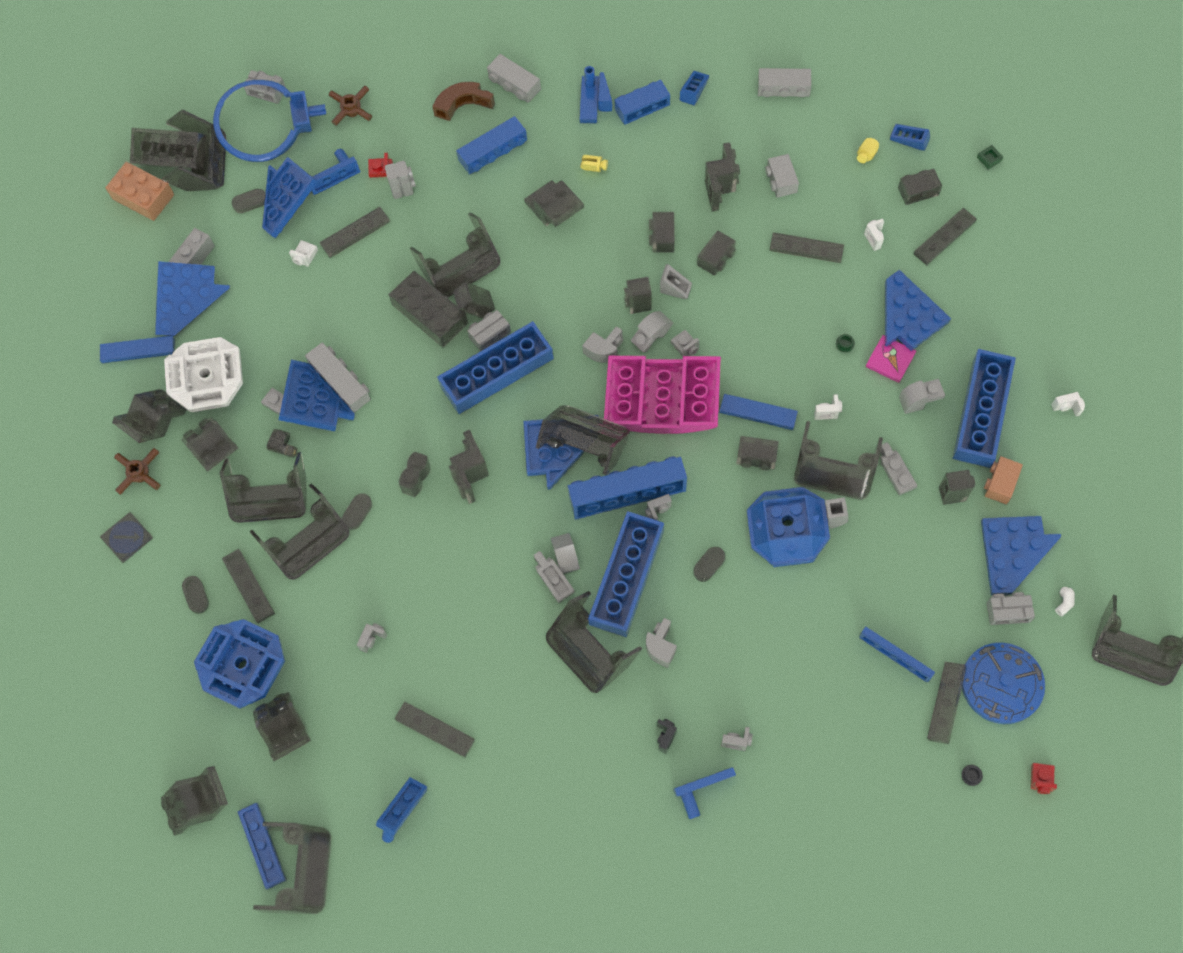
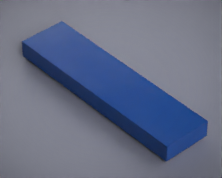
[100,335,175,363]
[720,394,798,430]
[859,626,935,682]
[237,803,287,890]

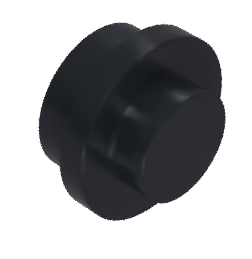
[961,765,983,786]

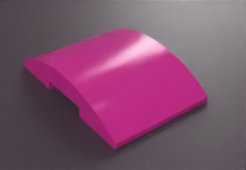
[603,356,721,434]

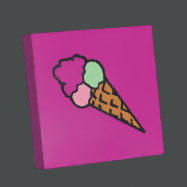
[866,335,916,383]

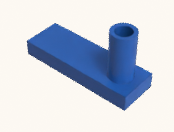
[580,66,599,123]
[311,149,360,195]
[673,767,736,819]
[376,777,427,843]

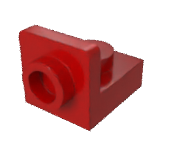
[368,152,393,178]
[1031,763,1057,794]

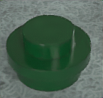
[836,334,855,352]

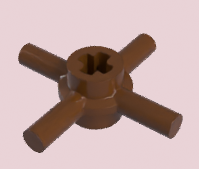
[329,85,372,126]
[114,448,161,495]

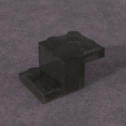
[704,142,740,212]
[524,180,584,227]
[112,389,187,443]
[181,417,238,472]
[448,430,489,504]
[253,692,311,761]
[161,766,228,836]

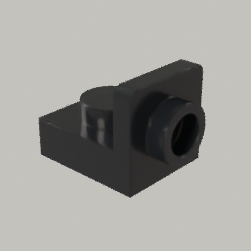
[657,719,677,754]

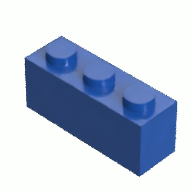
[614,80,670,125]

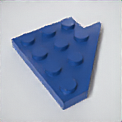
[262,157,318,238]
[155,261,230,336]
[885,270,951,351]
[278,360,355,431]
[523,415,600,490]
[981,516,1061,595]

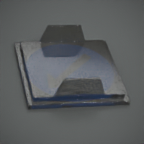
[100,512,153,563]

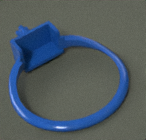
[213,80,327,162]

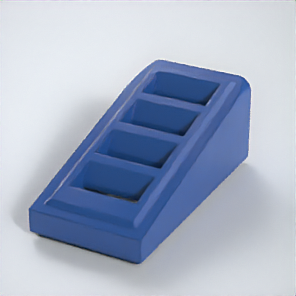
[679,71,709,105]
[598,72,612,112]
[890,124,930,151]

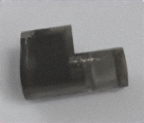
[267,429,297,458]

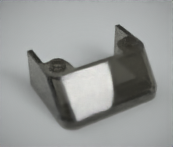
[162,109,226,191]
[409,212,500,298]
[536,405,630,475]
[794,421,883,500]
[219,452,307,523]
[250,483,350,580]
[546,591,642,693]
[1092,594,1183,686]
[253,822,331,914]

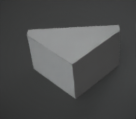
[660,264,692,299]
[551,533,580,574]

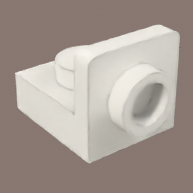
[864,219,884,251]
[289,240,318,267]
[1051,392,1085,416]
[814,394,842,420]

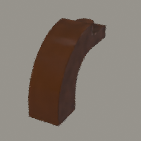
[432,82,495,121]

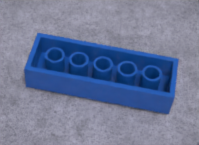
[437,321,554,414]
[952,349,1016,468]
[567,456,687,520]
[588,511,664,638]

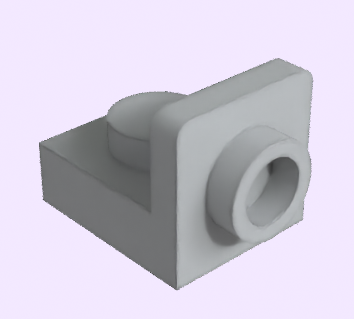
[671,330,699,356]
[645,494,672,521]
[357,623,387,653]
[721,727,753,751]

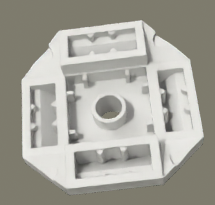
[164,337,243,413]

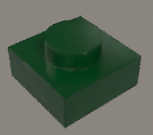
[977,145,1003,170]

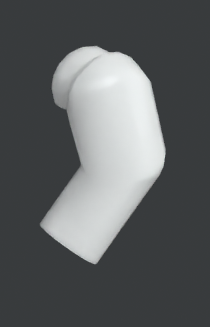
[1055,587,1075,617]

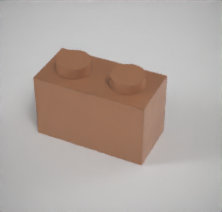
[984,456,1023,505]

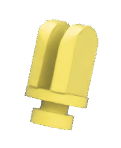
[857,138,879,163]
[580,155,608,172]

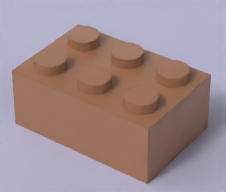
[105,162,174,221]

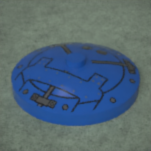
[961,643,1045,724]

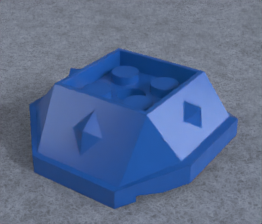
[747,487,830,567]
[194,619,285,709]

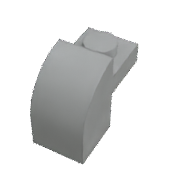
[630,311,673,352]
[582,326,623,363]
[899,379,945,414]
[825,497,849,529]
[646,618,677,668]

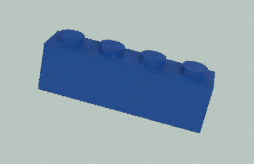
[456,116,527,175]

